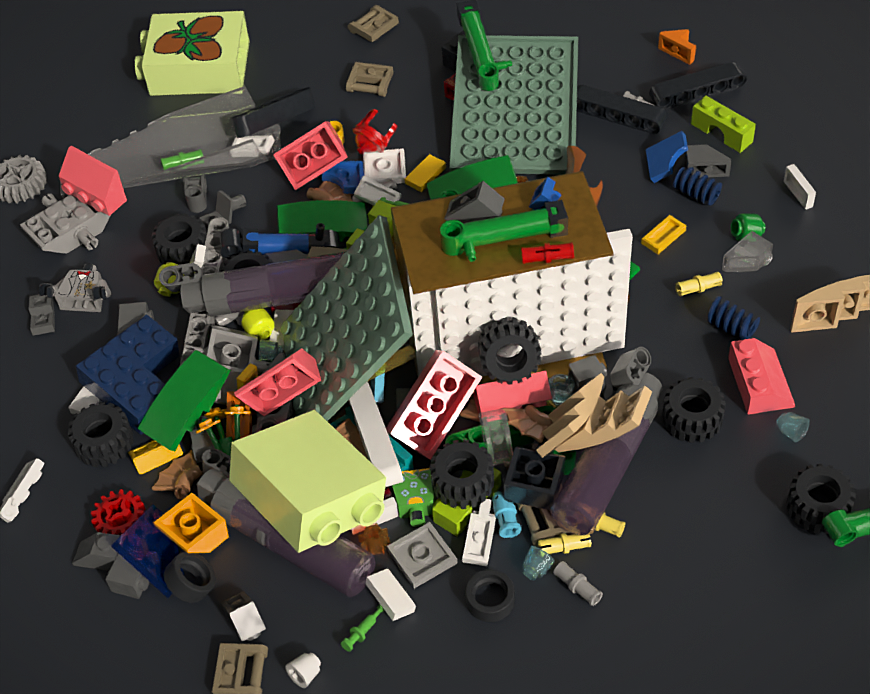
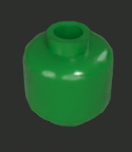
[731,213,765,242]

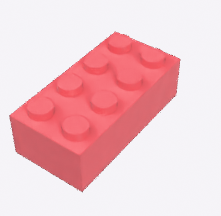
[386,350,482,460]

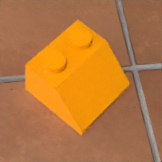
[154,493,228,553]

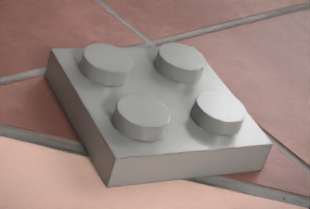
[387,522,457,588]

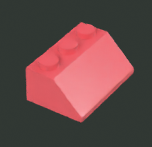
[273,121,348,190]
[59,146,127,216]
[728,338,795,415]
[234,348,321,417]
[472,371,552,418]

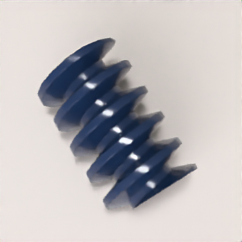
[673,167,722,206]
[708,296,760,340]

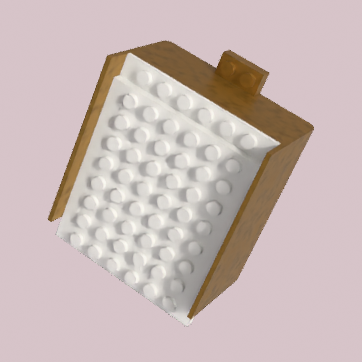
[391,171,632,397]

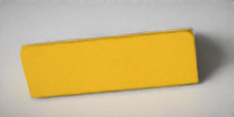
[129,440,183,474]

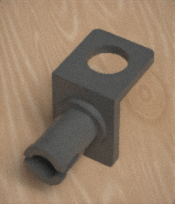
[200,190,246,227]

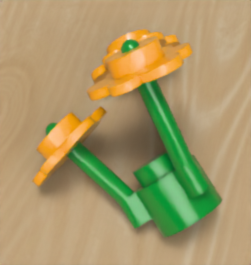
[195,405,251,456]

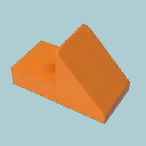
[658,29,696,65]
[226,391,257,439]

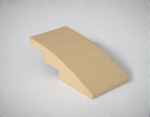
[790,275,870,332]
[536,373,604,458]
[554,386,652,452]

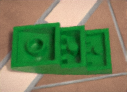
[427,155,518,200]
[277,200,368,242]
[138,350,231,451]

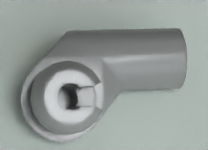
[214,309,245,327]

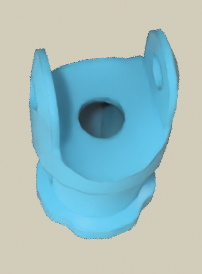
[492,492,522,538]

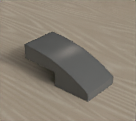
[29,295,55,336]

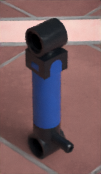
[220,223,340,259]

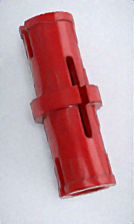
[521,242,574,264]

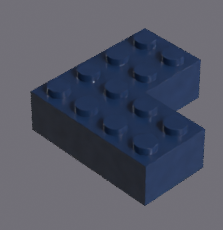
[76,315,180,435]

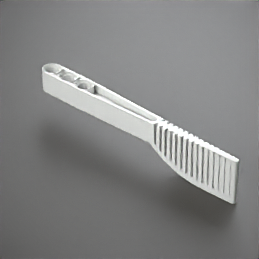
[348,381,403,487]

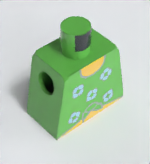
[391,468,436,527]

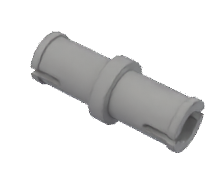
[553,561,603,606]

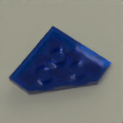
[111,505,185,598]

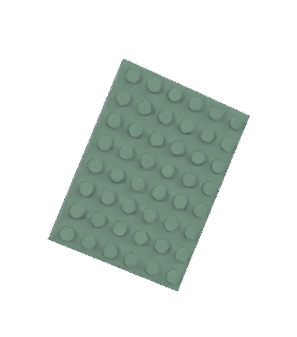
[449,35,578,175]
[281,215,413,421]

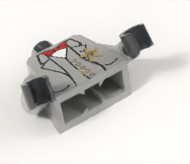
[39,263,111,312]

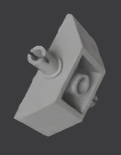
[20,194,111,254]
[182,325,271,406]

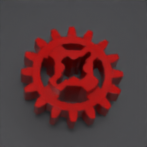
[91,489,146,539]

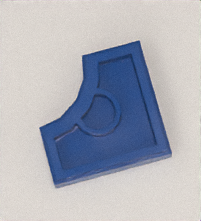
[646,131,688,183]
[322,161,364,194]

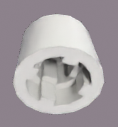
[286,653,321,688]

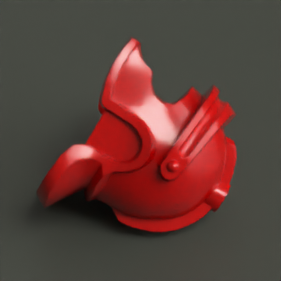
[353,109,397,154]

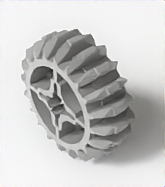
[0,155,47,204]

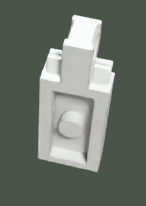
[0,459,45,523]
[462,499,496,566]

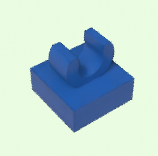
[529,177,561,210]

